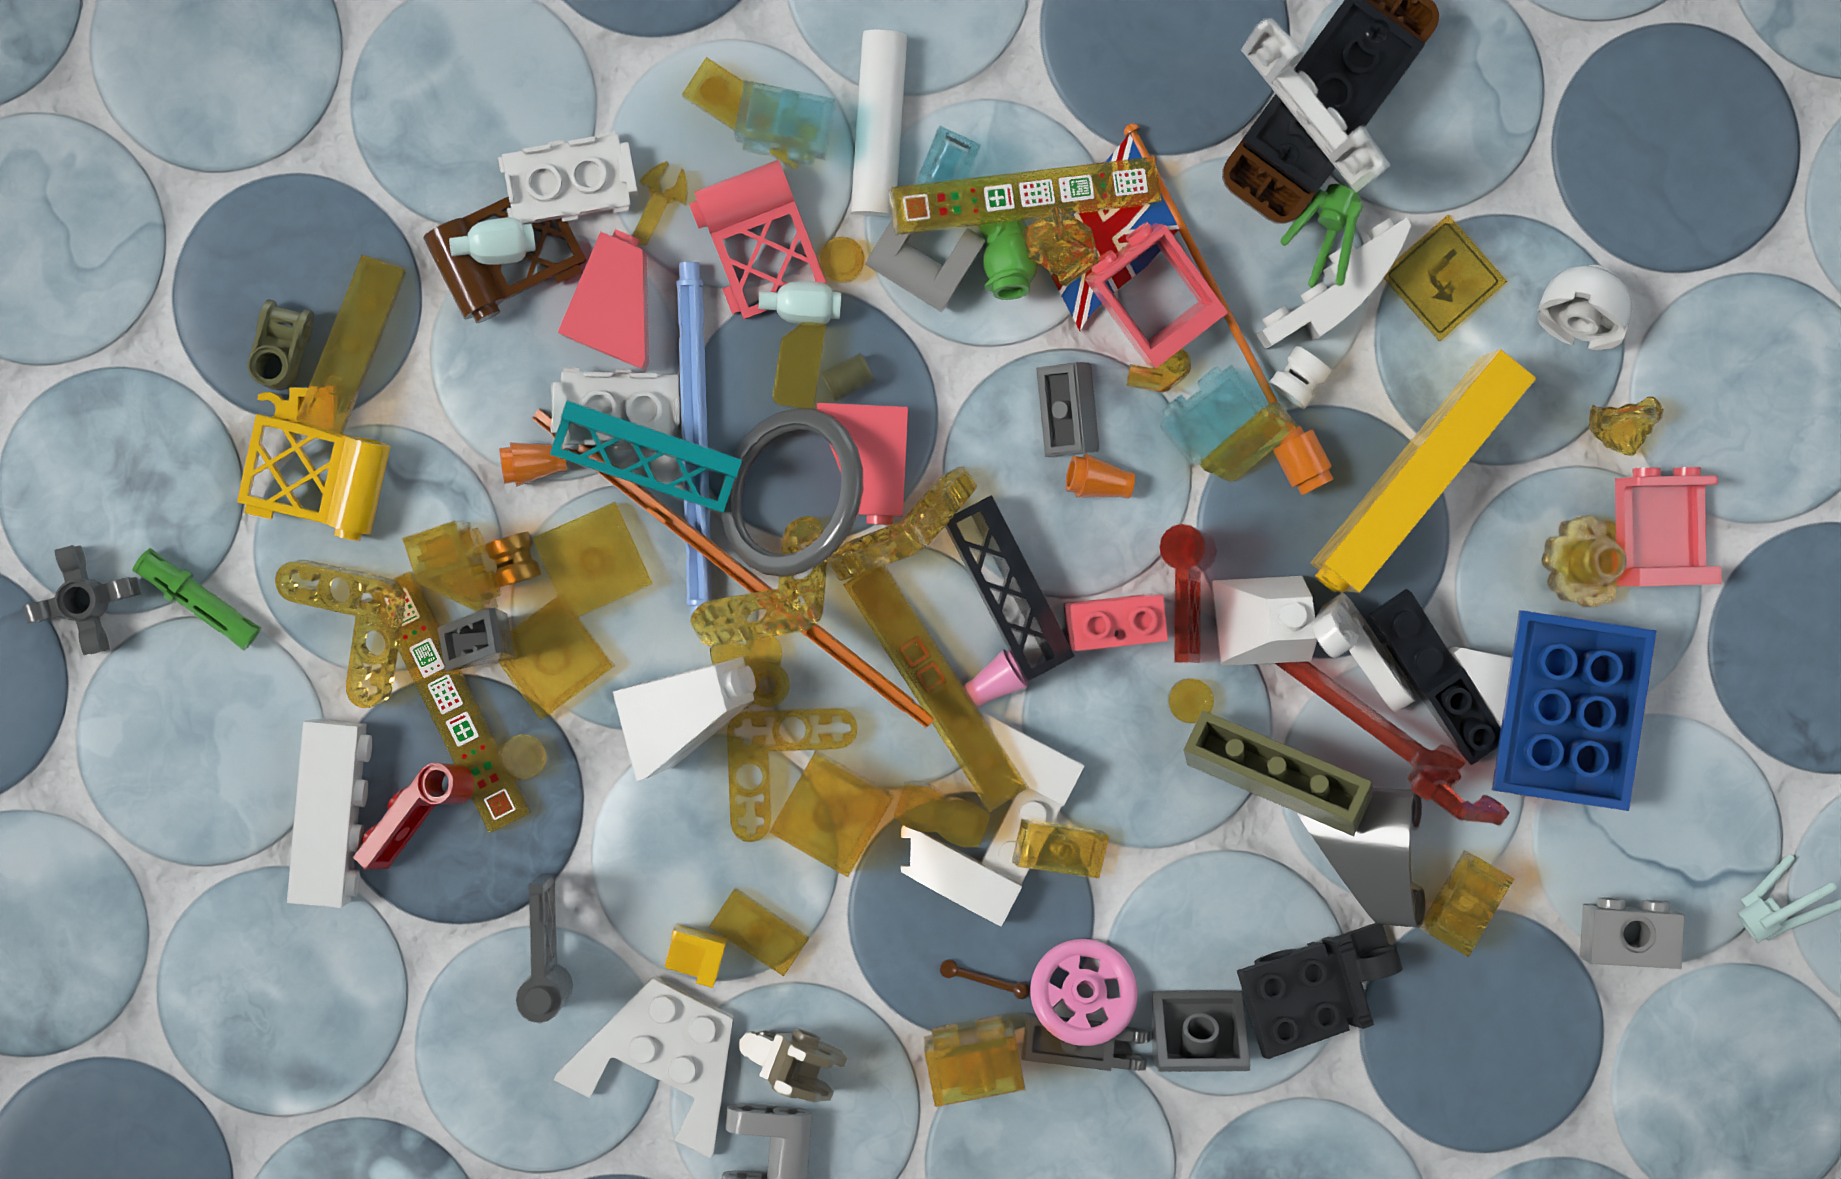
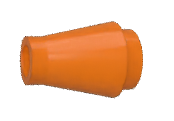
[499,442,567,487]
[1065,453,1135,499]

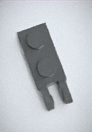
[1021,1013,1151,1071]

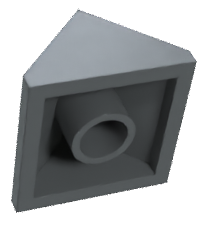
[1152,991,1250,1072]

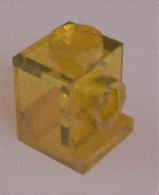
[1022,206,1100,287]

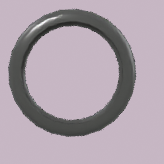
[721,408,863,577]

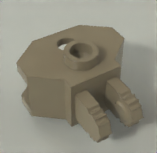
[739,1028,847,1102]

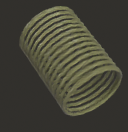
[821,352,875,402]

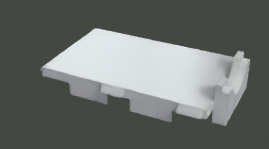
[498,131,638,225]
[551,367,682,450]

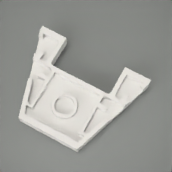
[554,976,734,1159]

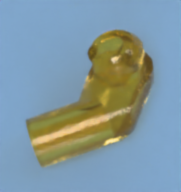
[1126,349,1191,393]

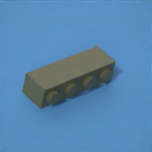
[1183,710,1372,837]

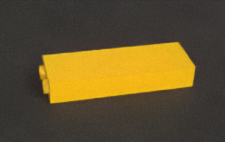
[1310,349,1536,593]

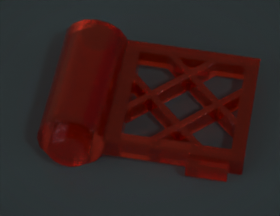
[1159,524,1217,663]

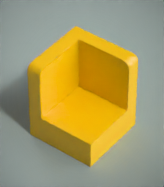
[665,924,728,988]

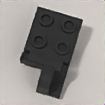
[1237,923,1403,1059]

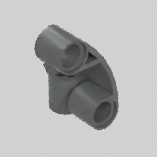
[1297,786,1426,928]

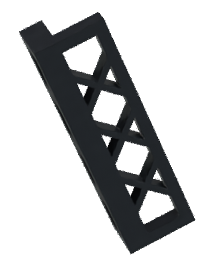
[942,495,1075,682]

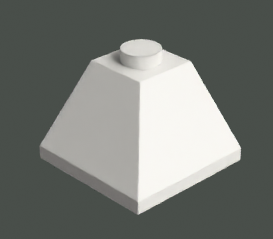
[1212,576,1317,666]

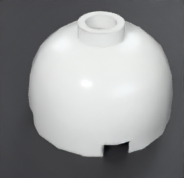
[1537,265,1633,350]

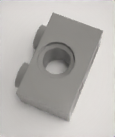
[1580,897,1685,969]

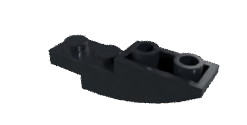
[1369,589,1501,766]

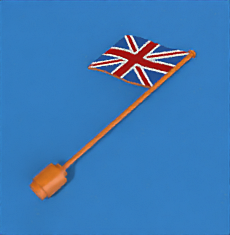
[1031,123,1333,496]

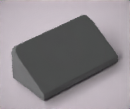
[1036,362,1099,457]

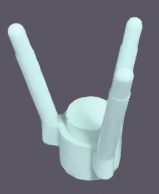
[1737,855,1841,943]

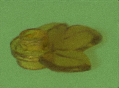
[710,624,790,709]

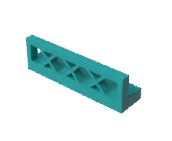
[549,400,742,513]

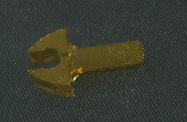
[632,161,688,245]

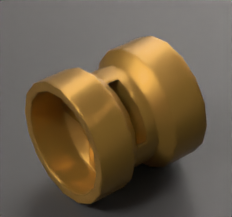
[485,531,542,588]

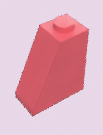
[558,229,649,371]
[817,403,908,525]

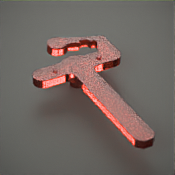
[1275,661,1510,826]

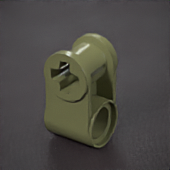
[247,299,314,391]

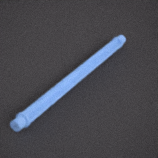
[676,262,713,623]

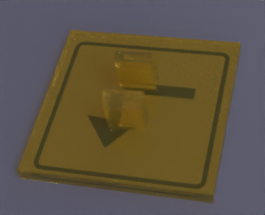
[1383,215,1507,341]

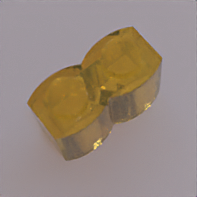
[894,780,990,847]

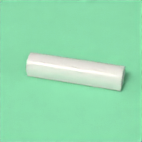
[851,30,907,217]

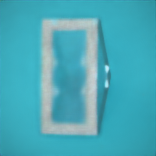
[911,126,981,217]

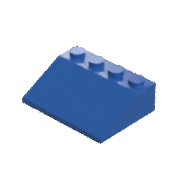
[1492,610,1657,811]

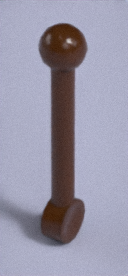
[940,959,1030,999]

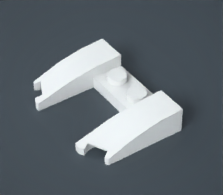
[1241,18,1390,192]
[901,712,1085,927]

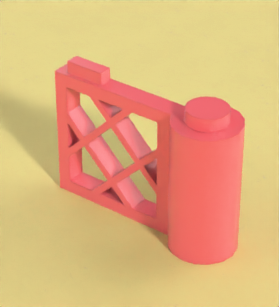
[689,159,827,319]

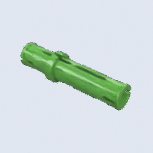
[132,548,261,651]

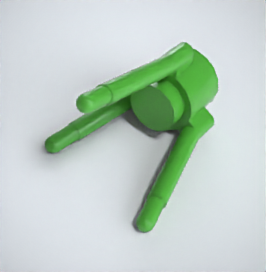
[1280,184,1363,288]

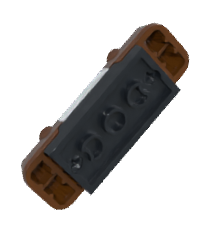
[1222,0,1439,224]

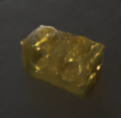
[1420,850,1514,957]

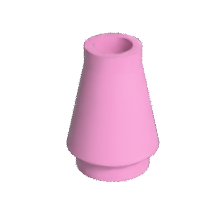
[965,649,1031,707]

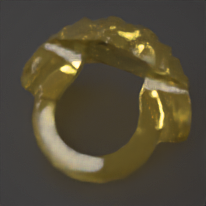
[1589,396,1664,456]

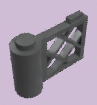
[516,873,573,1023]

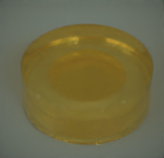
[819,237,865,283]
[1167,678,1214,724]
[498,734,546,781]

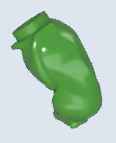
[964,183,1039,300]

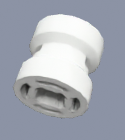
[1269,346,1332,409]

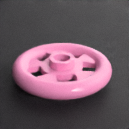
[1030,939,1138,1046]

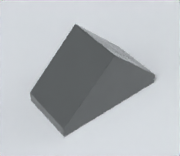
[437,607,515,671]

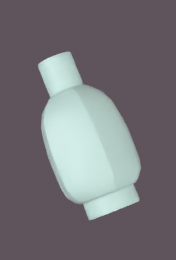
[449,217,535,264]
[758,281,841,326]

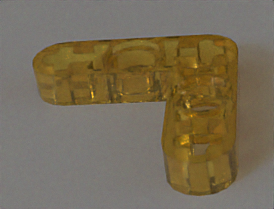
[826,466,977,581]
[690,516,828,646]
[275,560,405,708]
[727,707,858,842]

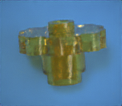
[1541,516,1627,607]

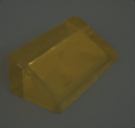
[1200,402,1297,482]

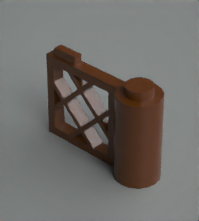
[423,196,586,323]

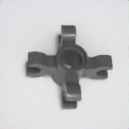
[23,545,141,655]

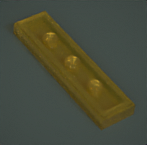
[296,254,406,438]

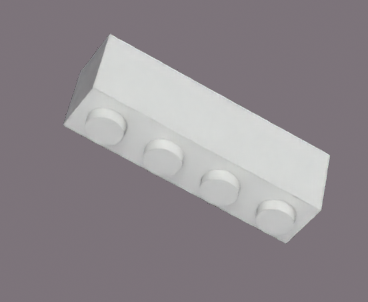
[287,719,372,908]

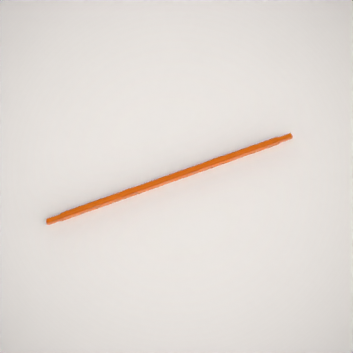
[532,409,934,728]

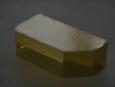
[772,322,827,409]

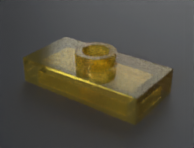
[1012,818,1110,878]
[709,887,809,977]

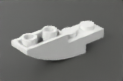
[1256,218,1411,349]

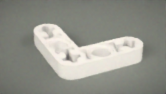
[1312,593,1416,713]

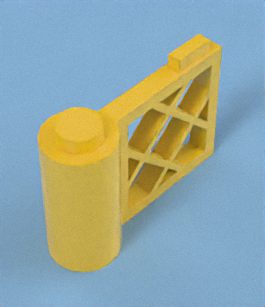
[237,413,391,541]

